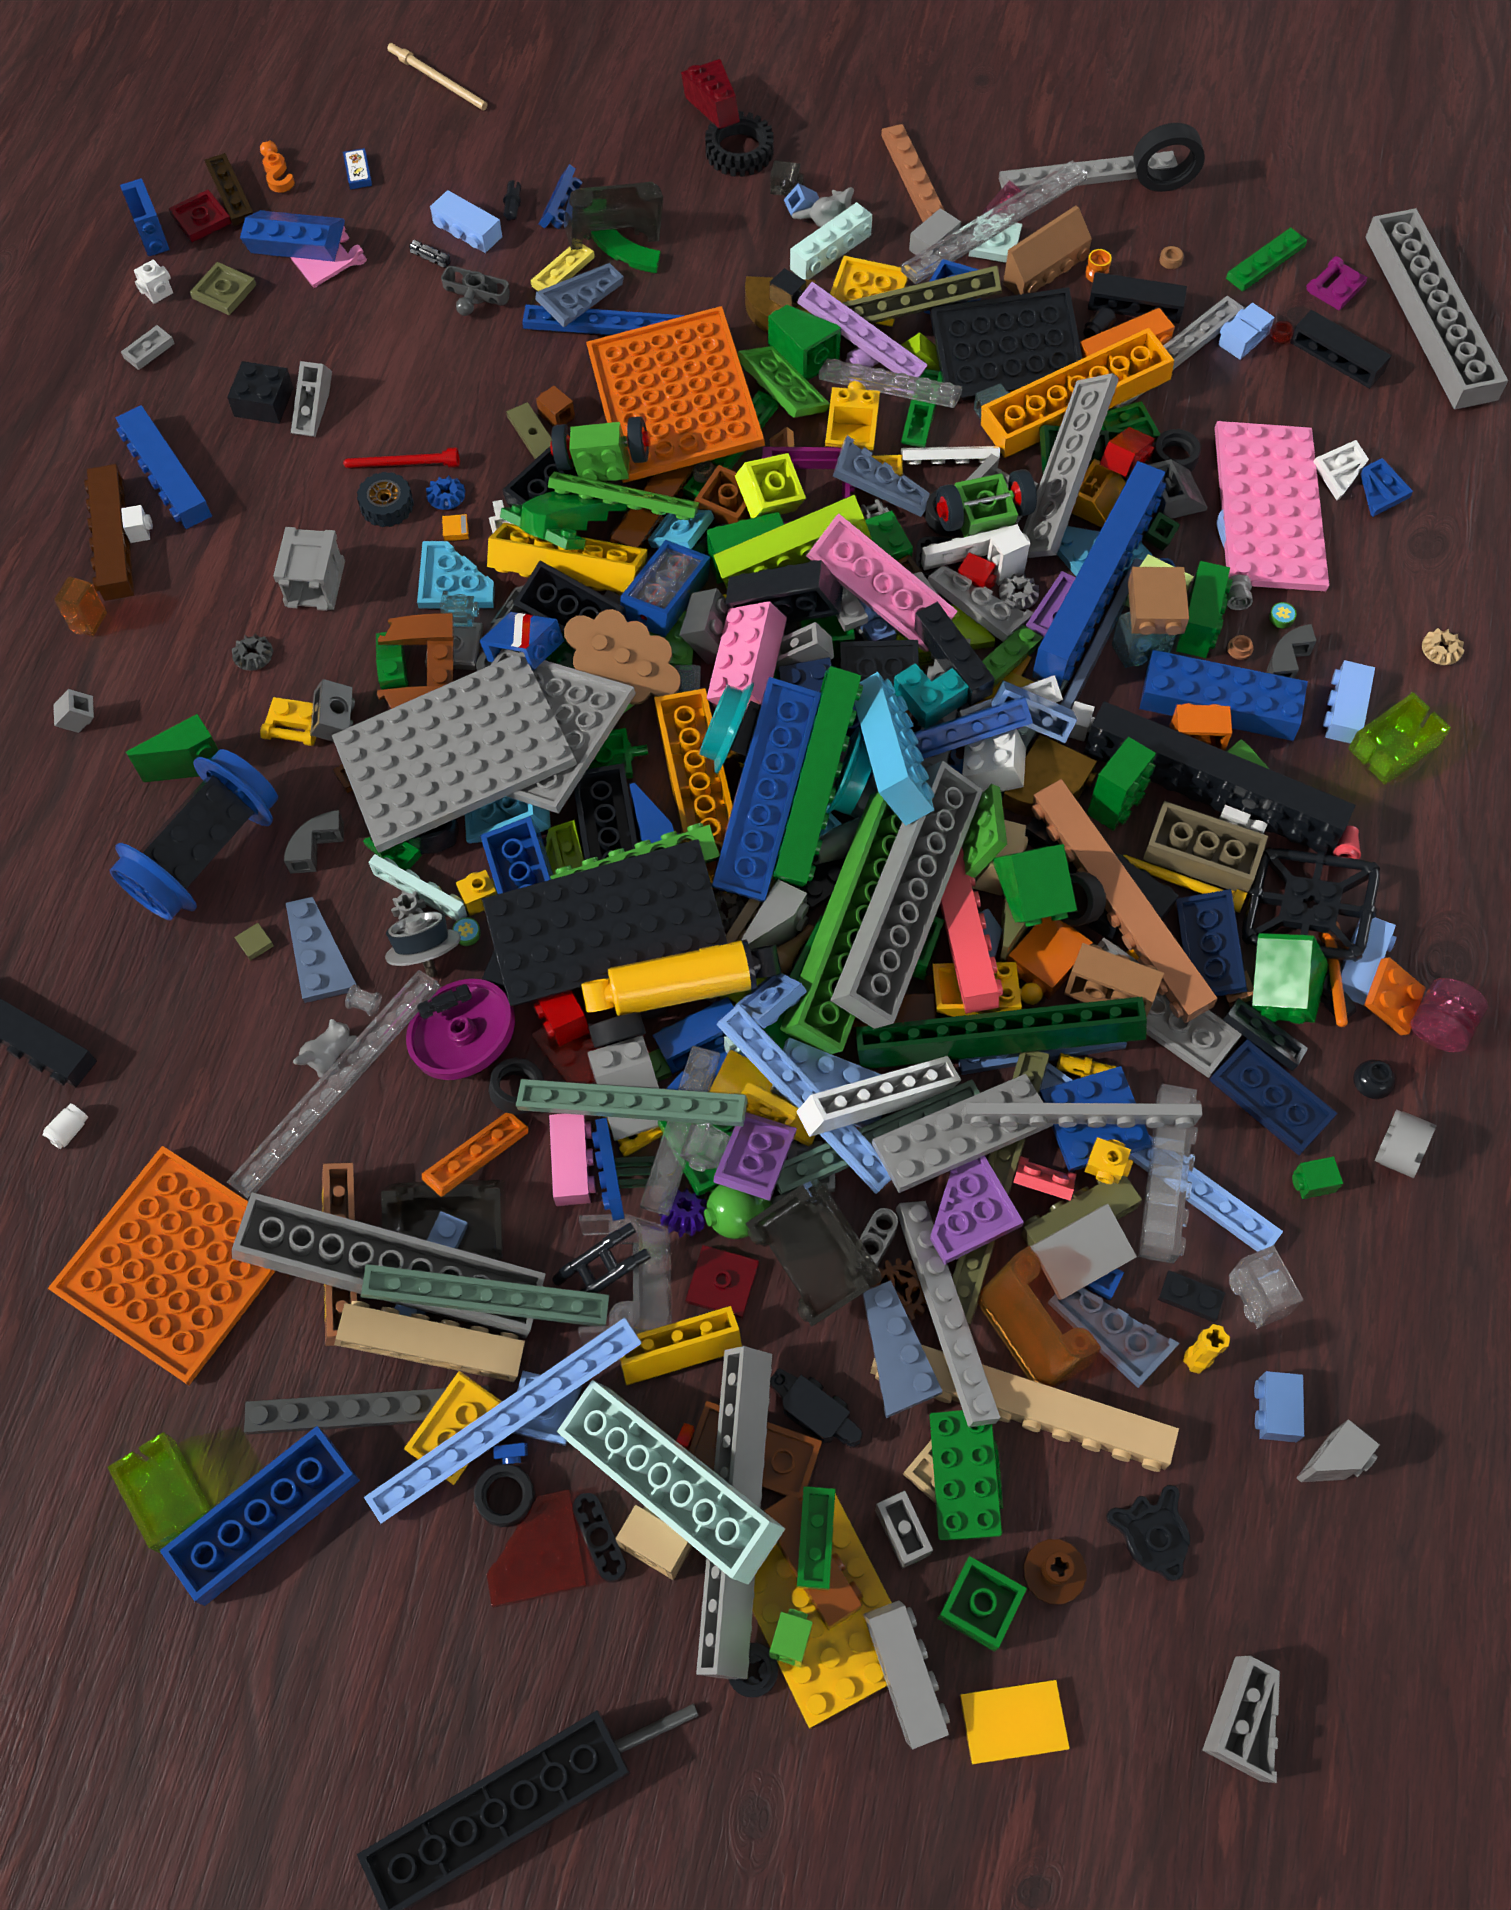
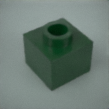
[1142,512,1180,551]

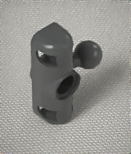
[441,266,510,316]

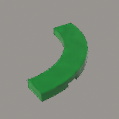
[583,191,661,273]

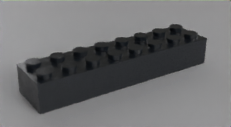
[357,1710,631,1910]

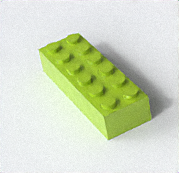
[713,495,872,588]

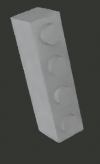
[863,1600,950,1750]

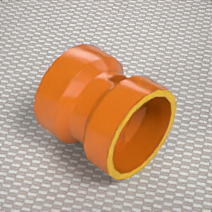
[1085,249,1112,282]

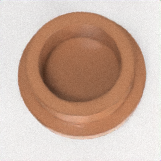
[1227,635,1254,660]

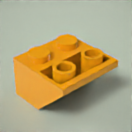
[1072,459,1126,527]

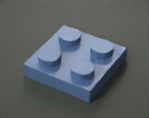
[734,973,807,1028]

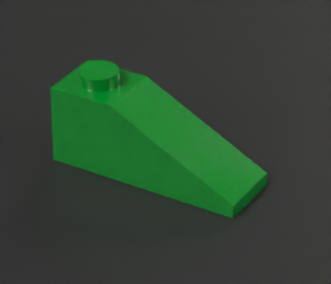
[376,632,409,699]

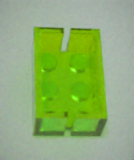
[1348,692,1451,785]
[107,1432,211,1553]

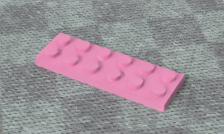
[806,514,957,653]

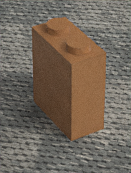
[1128,567,1189,635]

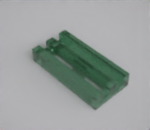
[599,1156,658,1189]

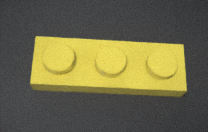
[531,241,595,291]

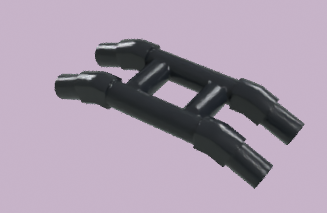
[552,1222,651,1294]

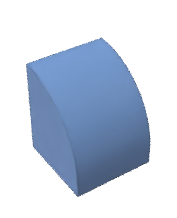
[784,183,819,216]

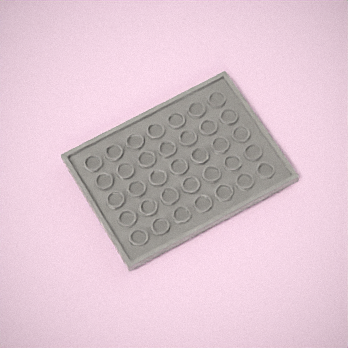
[332,652,577,853]

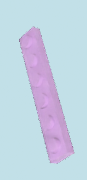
[797,282,927,386]

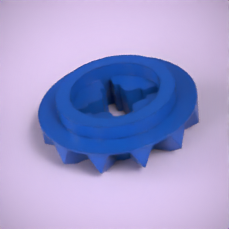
[426,475,465,510]

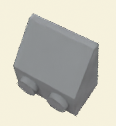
[1296,1419,1379,1482]

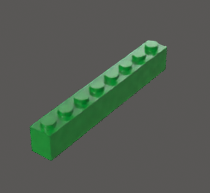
[771,666,863,888]

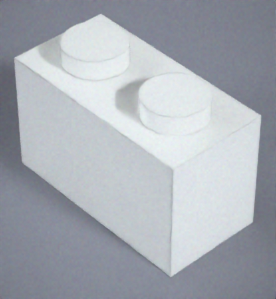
[987,526,1030,586]

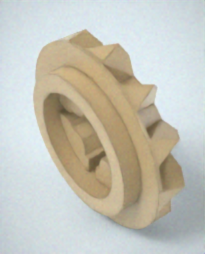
[1422,628,1465,665]

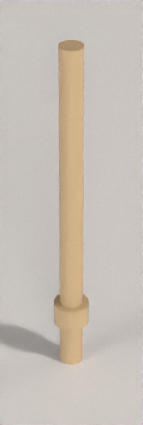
[387,43,488,111]

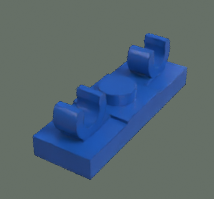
[539,164,582,229]

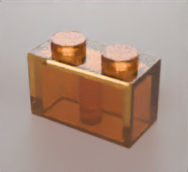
[54,576,107,636]

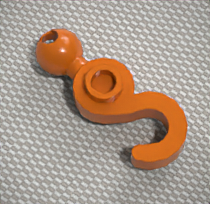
[260,140,295,193]

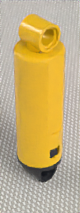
[581,939,782,1016]

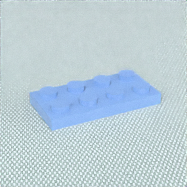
[770,1037,882,1128]

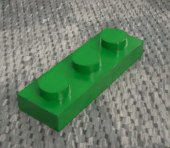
[797,1486,835,1590]

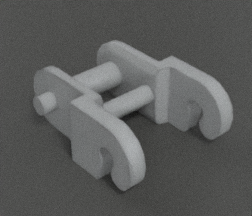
[861,499,889,520]

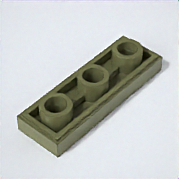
[506,402,552,459]

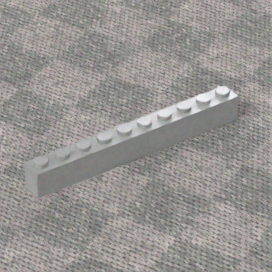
[696,1346,772,1679]

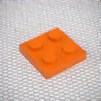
[1364,957,1426,1035]

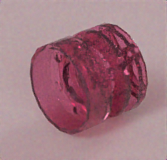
[1410,978,1488,1052]

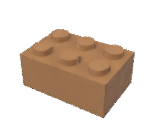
[1064,943,1164,1017]

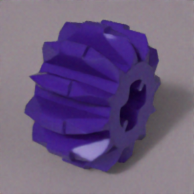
[658,1187,707,1238]

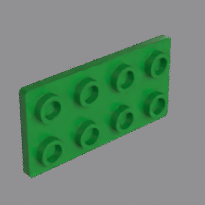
[930,1410,1004,1541]

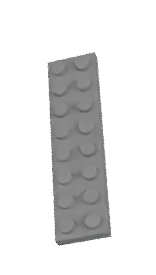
[1022,373,1119,558]

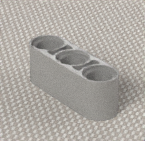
[843,1208,898,1292]

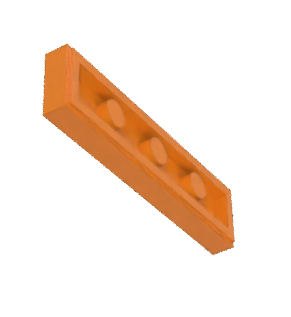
[422,1113,528,1197]

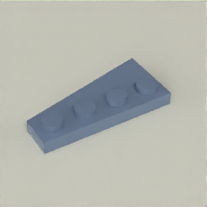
[833,435,930,517]
[286,897,359,1003]

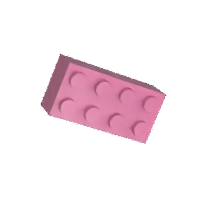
[707,601,787,707]

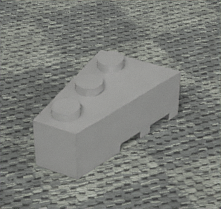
[1202,1656,1280,1783]

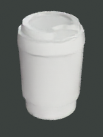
[42,1103,88,1149]

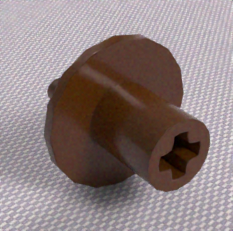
[1023,1539,1087,1605]

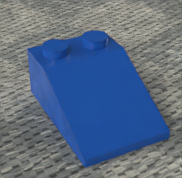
[630,783,680,843]

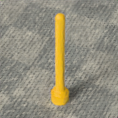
[1123,855,1247,913]

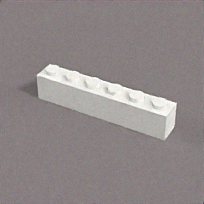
[796,1056,961,1137]

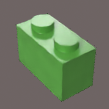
[770,1609,813,1668]

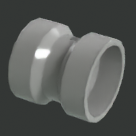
[1227,575,1253,610]

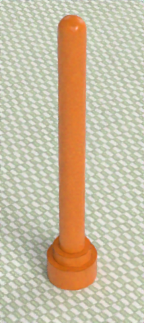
[1318,922,1348,1027]

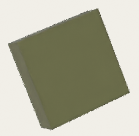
[234,923,274,961]

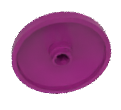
[406,979,515,1080]

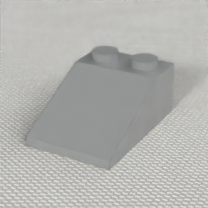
[741,879,809,949]
[588,1036,659,1141]

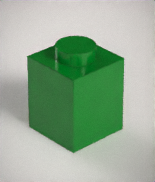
[1292,1156,1343,1199]

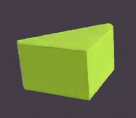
[901,332,940,371]

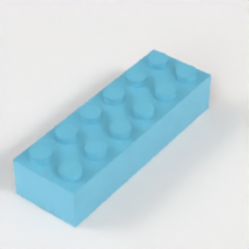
[854,672,935,826]

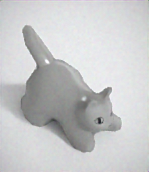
[792,187,854,227]
[293,1019,359,1079]

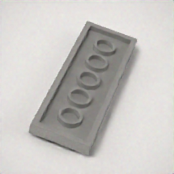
[1097,938,1242,1078]
[872,1074,1053,1193]

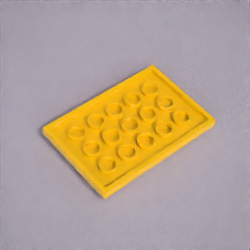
[752,1494,892,1729]

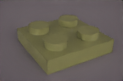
[190,262,256,316]

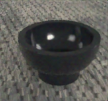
[1353,1059,1396,1099]

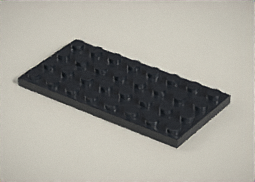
[482,839,728,1007]

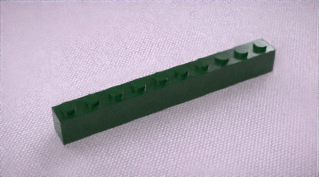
[856,997,1147,1069]

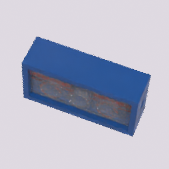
[620,540,711,637]

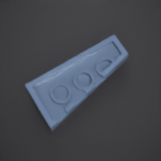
[536,263,624,327]
[863,1281,943,1418]
[1048,1288,1180,1388]

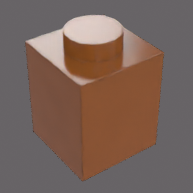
[536,385,575,426]

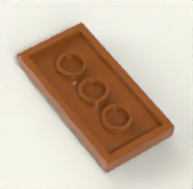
[688,1401,822,1499]

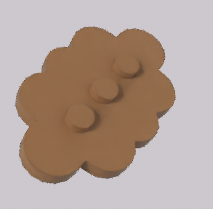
[564,609,681,705]

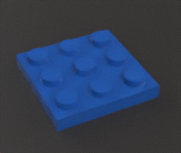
[1039,1066,1152,1172]

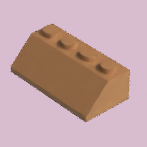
[1003,205,1092,295]

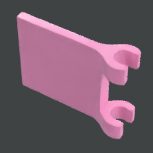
[291,227,367,288]

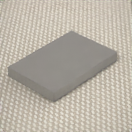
[1030,1204,1137,1300]

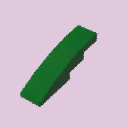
[901,369,942,448]

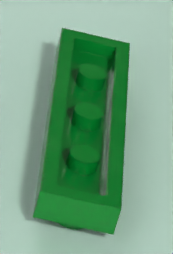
[1226,227,1307,292]

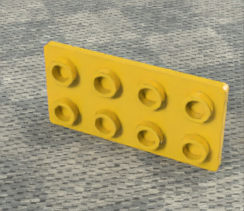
[709,1050,816,1146]

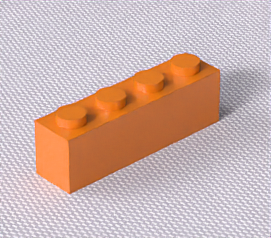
[1080,308,1175,359]

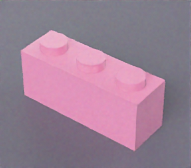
[549,1114,596,1206]

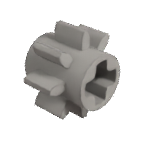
[391,891,426,921]

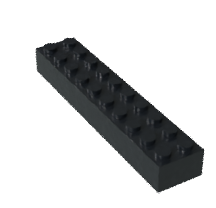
[1084,701,1356,855]
[574,763,667,1020]

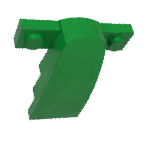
[500,491,627,550]

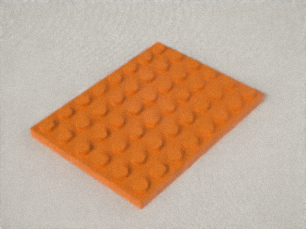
[586,306,765,483]

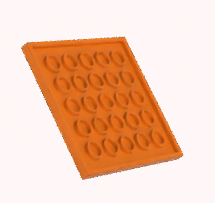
[48,1146,276,1386]

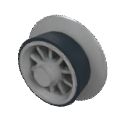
[385,912,461,978]

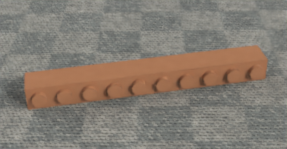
[1031,779,1217,1024]

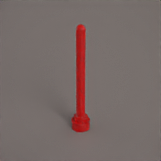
[343,447,460,468]

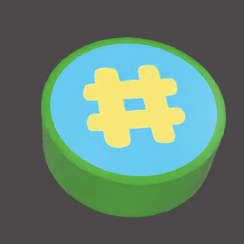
[1269,602,1296,628]
[452,917,481,946]

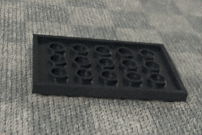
[930,287,1082,403]

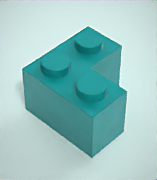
[894,663,969,729]

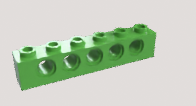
[550,823,720,879]

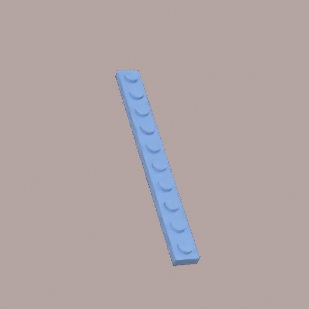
[1040,1063,1283,1257]
[364,1318,642,1524]

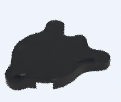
[1106,1485,1190,1581]

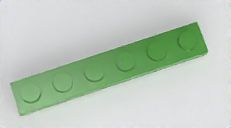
[548,472,699,520]

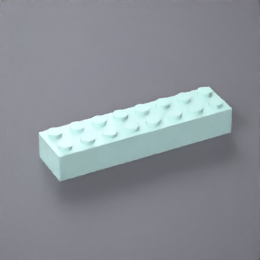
[557,1380,785,1585]

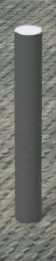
[615,1703,699,1753]

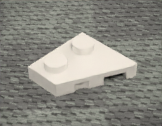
[1313,440,1369,500]

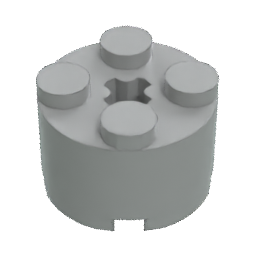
[1375,1109,1437,1178]

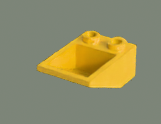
[825,380,880,450]
[932,962,1043,1017]

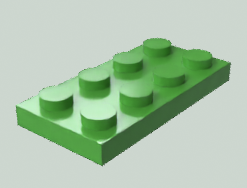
[737,346,830,418]

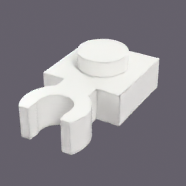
[1219,805,1267,834]

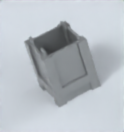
[273,527,345,611]

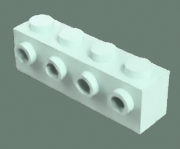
[790,202,872,280]

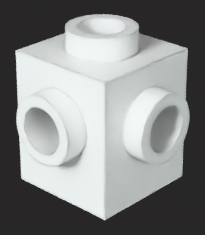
[134,259,173,304]

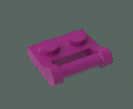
[1306,256,1367,311]

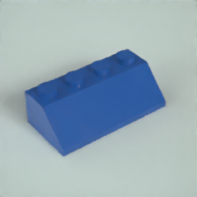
[240,210,345,262]

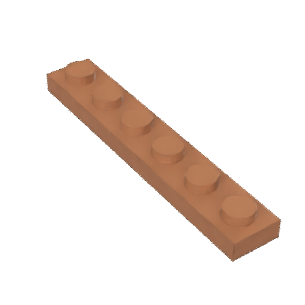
[881,124,945,222]

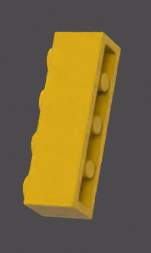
[619,1306,742,1385]

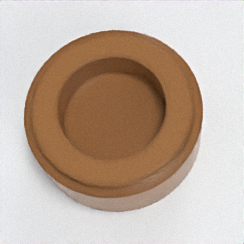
[1159,246,1184,269]

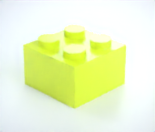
[735,453,806,518]

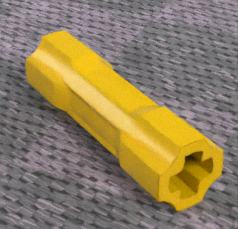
[1183,1324,1230,1374]

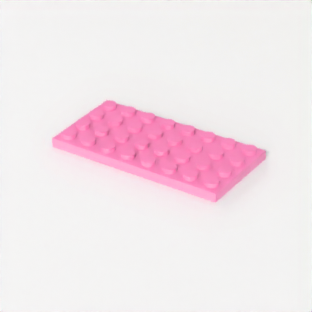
[1215,421,1329,591]

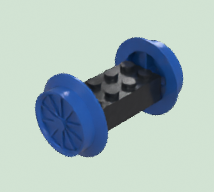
[109,749,278,920]

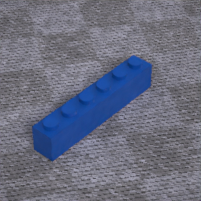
[115,405,212,529]

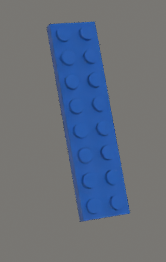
[711,677,821,902]

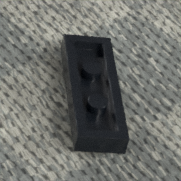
[1223,998,1308,1071]

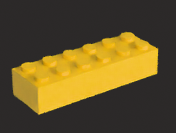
[487,522,648,595]

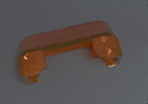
[978,1245,1101,1388]

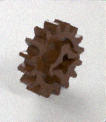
[867,1258,928,1323]

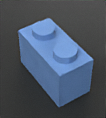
[1254,1371,1304,1442]

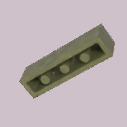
[1021,1175,1142,1263]

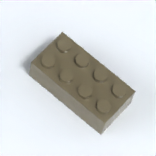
[1143,801,1268,893]

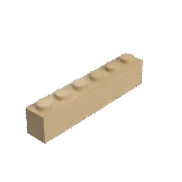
[334,1301,525,1382]

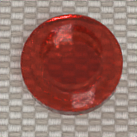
[1270,321,1294,343]

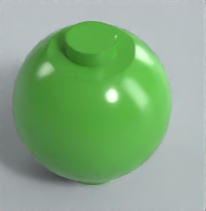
[704,1185,771,1239]

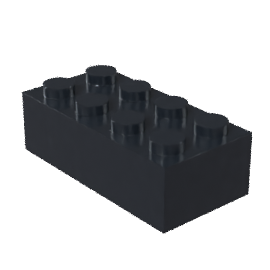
[725,560,843,623]

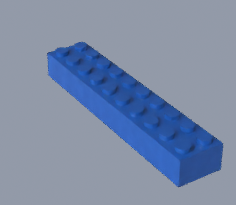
[1032,461,1166,689]

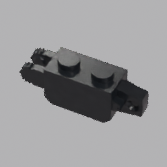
[770,1368,863,1448]

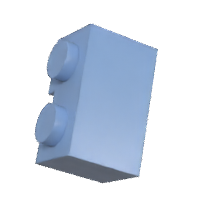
[1218,303,1275,360]

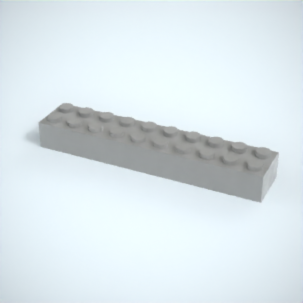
[1366,208,1508,410]
[830,761,983,1029]
[232,1192,546,1339]

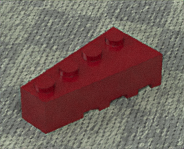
[681,59,740,129]

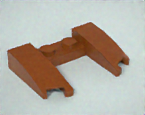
[377,613,454,709]

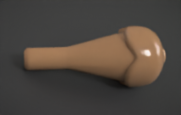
[777,925,815,975]

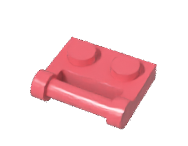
[1013,1156,1077,1201]

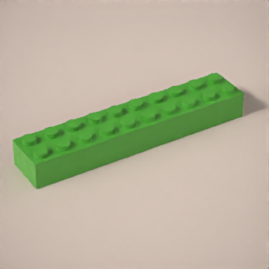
[780,791,902,1054]

